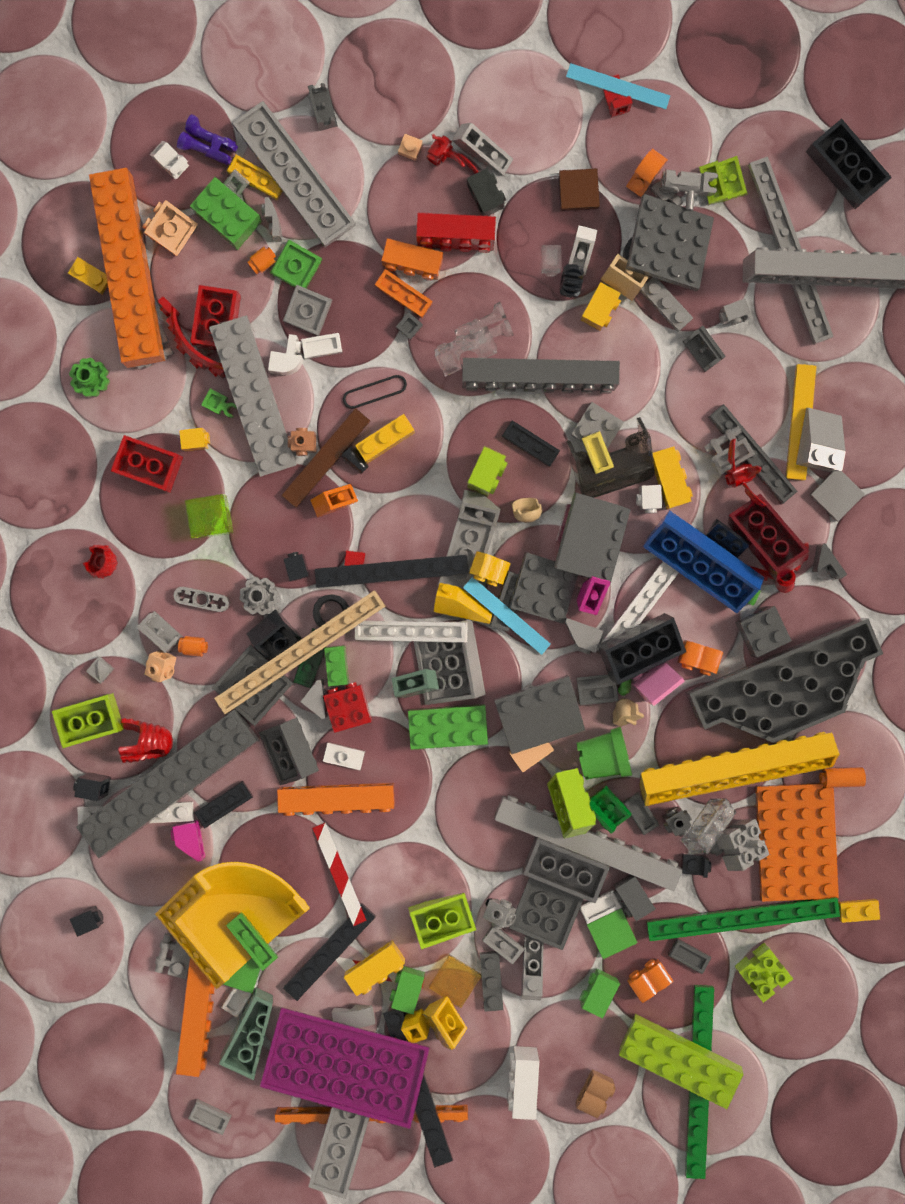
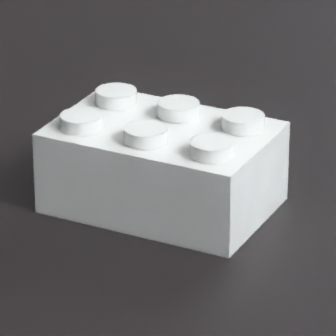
[507,1046,539,1120]

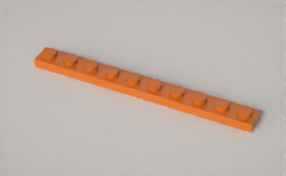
[275,1105,468,1125]

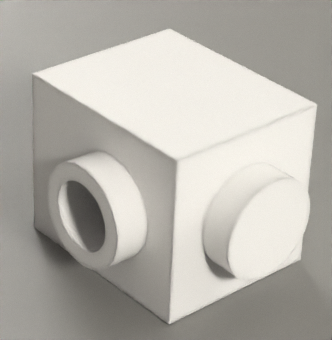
[636,485,662,514]

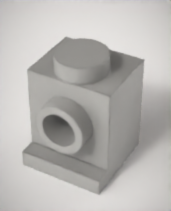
[719,299,752,326]

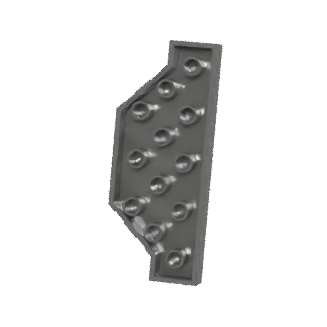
[685,618,883,743]

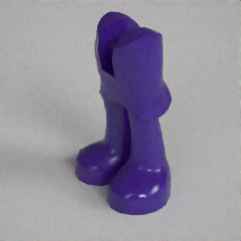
[177,114,238,165]

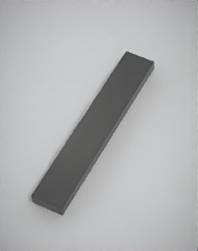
[708,404,798,504]

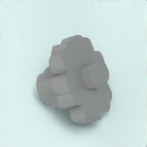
[239,577,279,615]

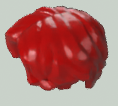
[83,545,118,579]

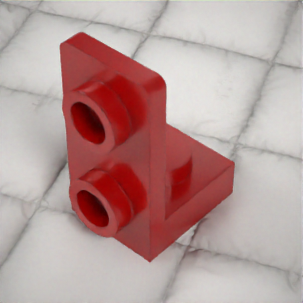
[603,74,633,118]

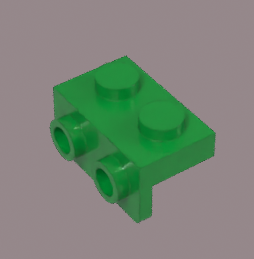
[589,786,632,834]

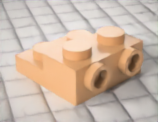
[142,200,198,256]

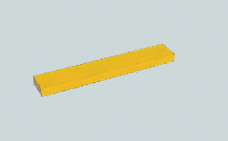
[786,364,817,481]

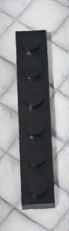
[283,903,376,1001]

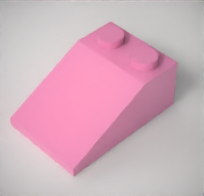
[631,662,685,706]

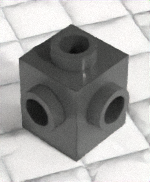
[662,807,692,836]

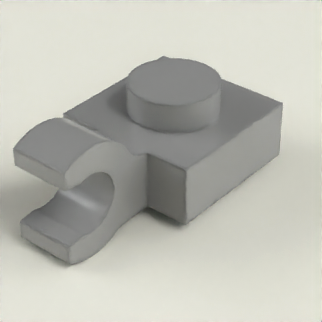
[651,180,683,206]

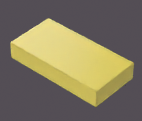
[582,431,614,474]

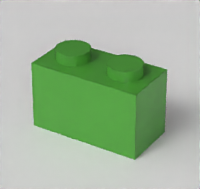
[324,645,349,686]
[389,966,425,1014]
[579,969,620,1019]

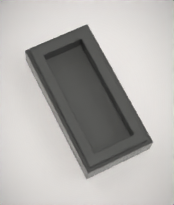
[622,792,660,835]
[668,938,712,974]

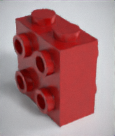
[323,682,372,733]

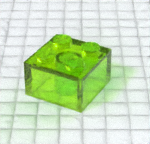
[185,494,233,539]

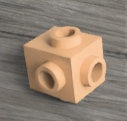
[145,650,177,682]

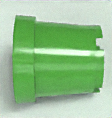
[577,726,632,780]

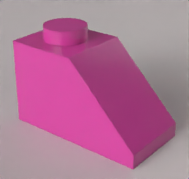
[577,576,611,615]
[171,820,205,862]

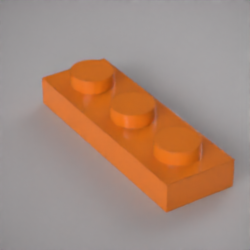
[375,269,433,318]

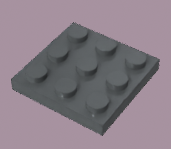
[509,552,578,624]
[212,645,294,726]
[509,877,583,950]

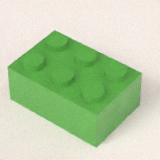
[190,177,262,250]

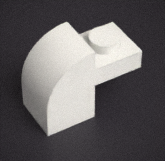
[150,141,189,179]
[268,334,304,376]

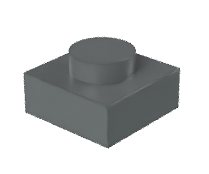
[396,312,423,340]

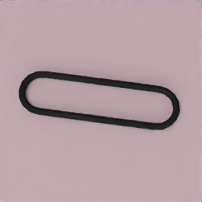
[343,375,407,409]

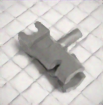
[661,169,718,211]

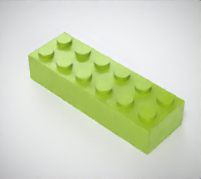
[619,1014,744,1109]

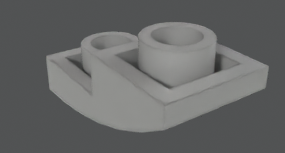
[262,197,282,241]
[331,1004,375,1028]

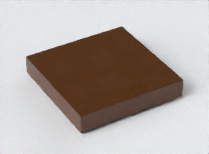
[559,168,600,211]

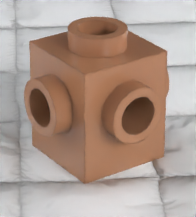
[288,428,316,456]

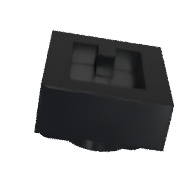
[681,853,711,878]

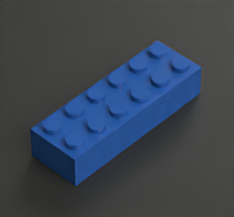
[643,510,765,613]

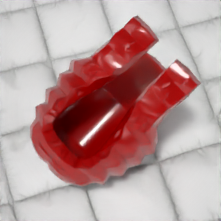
[118,718,173,763]

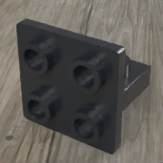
[706,519,750,558]

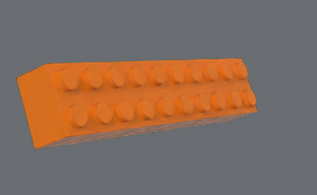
[89,167,165,368]

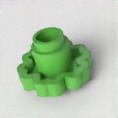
[69,358,110,398]

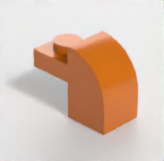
[626,148,668,197]

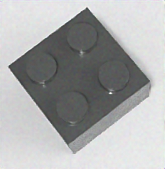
[735,606,792,658]

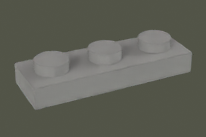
[640,278,693,332]

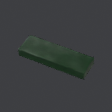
[293,628,327,688]

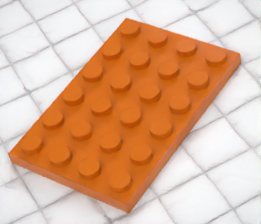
[755,783,839,902]

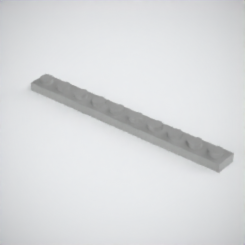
[748,157,834,345]

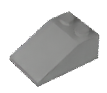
[796,408,845,472]

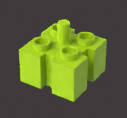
[735,943,793,1003]

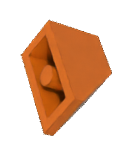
[310,484,358,517]

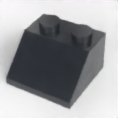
[246,609,303,661]

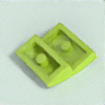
[699,156,748,205]

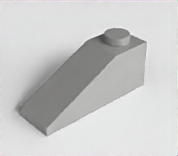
[452,123,513,175]

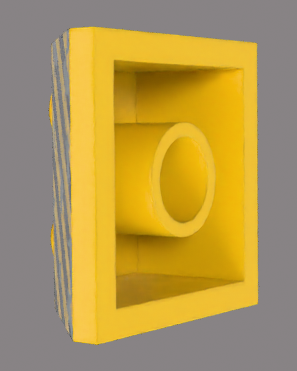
[423,996,467,1050]

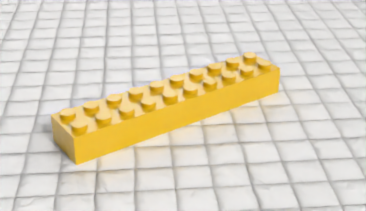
[639,732,840,806]

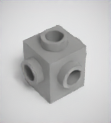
[483,899,517,929]

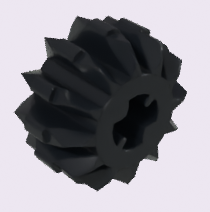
[559,264,584,298]

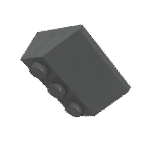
[259,717,319,786]

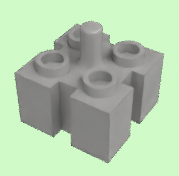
[714,819,770,871]

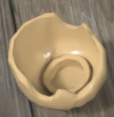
[512,498,542,523]

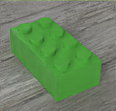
[408,704,488,750]

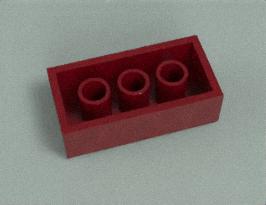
[728,493,810,581]

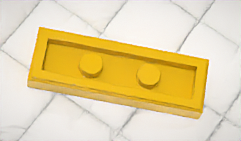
[227,154,282,200]

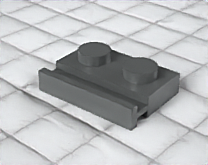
[576,674,618,706]

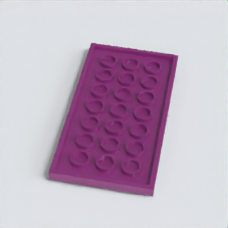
[260,1007,430,1129]

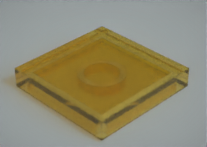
[429,954,482,1008]

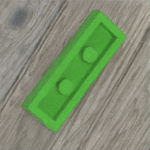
[226,912,278,971]

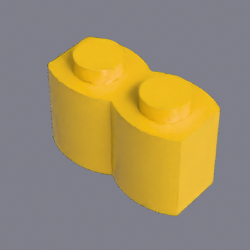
[469,551,511,587]

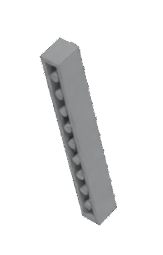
[494,795,683,892]

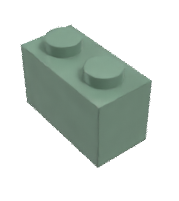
[391,669,439,698]

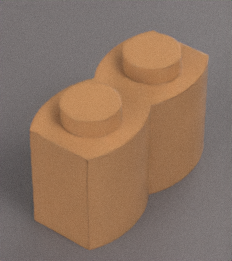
[575,1069,615,1119]

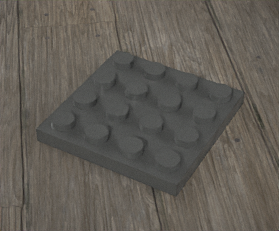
[626,194,714,291]

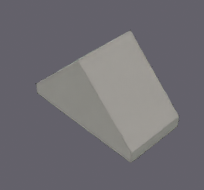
[301,679,327,719]

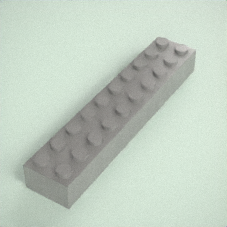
[743,247,905,289]

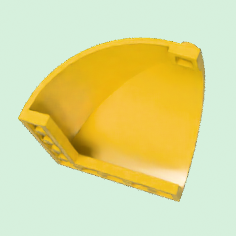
[155,862,310,989]

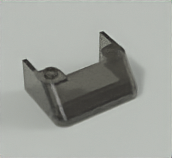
[566,417,655,498]

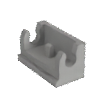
[137,611,183,653]

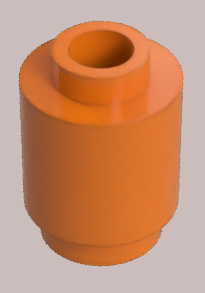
[247,246,276,275]
[178,636,208,657]

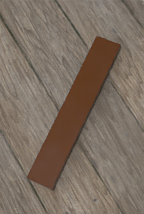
[282,408,371,508]

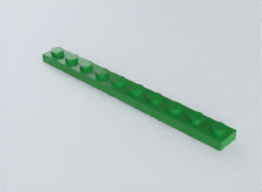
[646,897,840,941]
[685,985,714,1179]

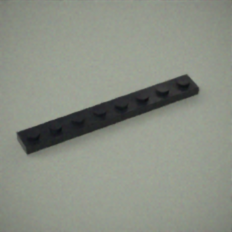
[315,555,469,588]
[383,1009,453,1168]

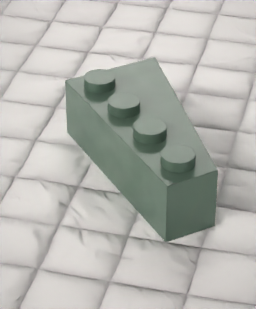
[219,987,273,1080]

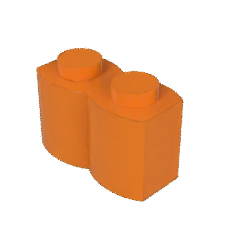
[677,640,723,676]
[627,959,673,1003]

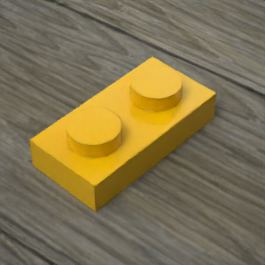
[68,257,108,295]
[838,899,880,923]

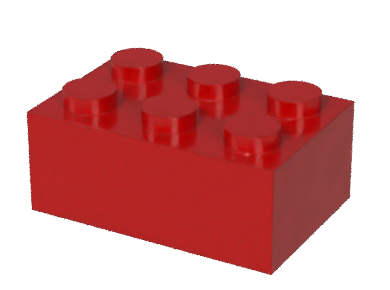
[190,285,241,350]
[111,435,183,493]

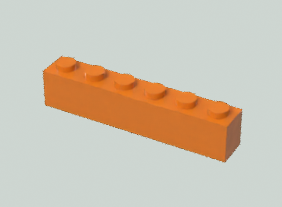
[277,783,395,816]
[176,958,216,1077]

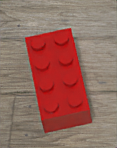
[417,213,496,253]

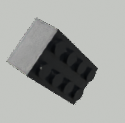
[806,118,892,209]
[597,613,686,685]

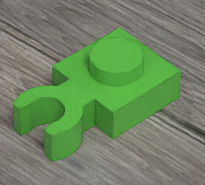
[201,388,237,418]

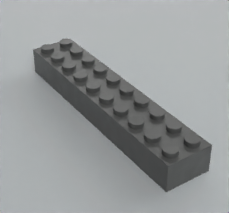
[76,710,260,858]

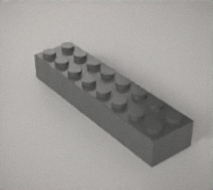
[462,358,620,394]

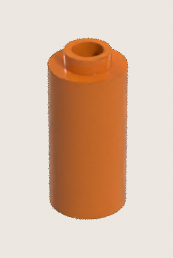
[819,767,866,788]

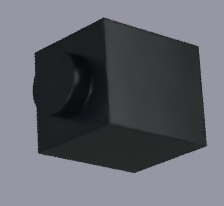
[283,552,310,582]
[70,906,104,937]

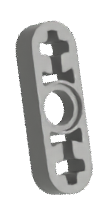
[174,587,230,612]

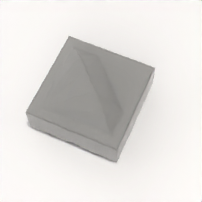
[223,169,250,197]
[86,656,115,683]

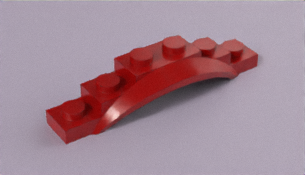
[158,296,226,379]

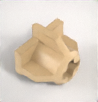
[612,699,644,727]

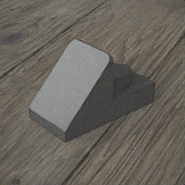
[812,543,847,579]

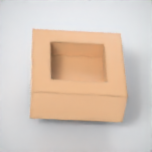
[398,134,423,161]

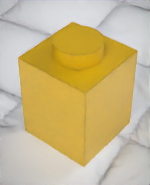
[179,428,210,452]
[401,1009,430,1043]

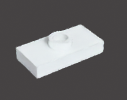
[323,742,365,770]

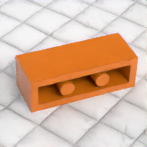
[381,238,443,281]

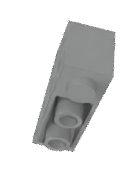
[521,936,544,1001]

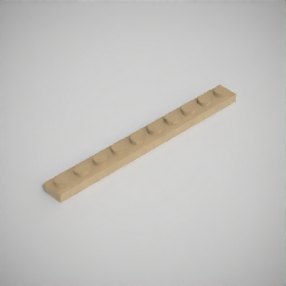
[214,590,386,714]

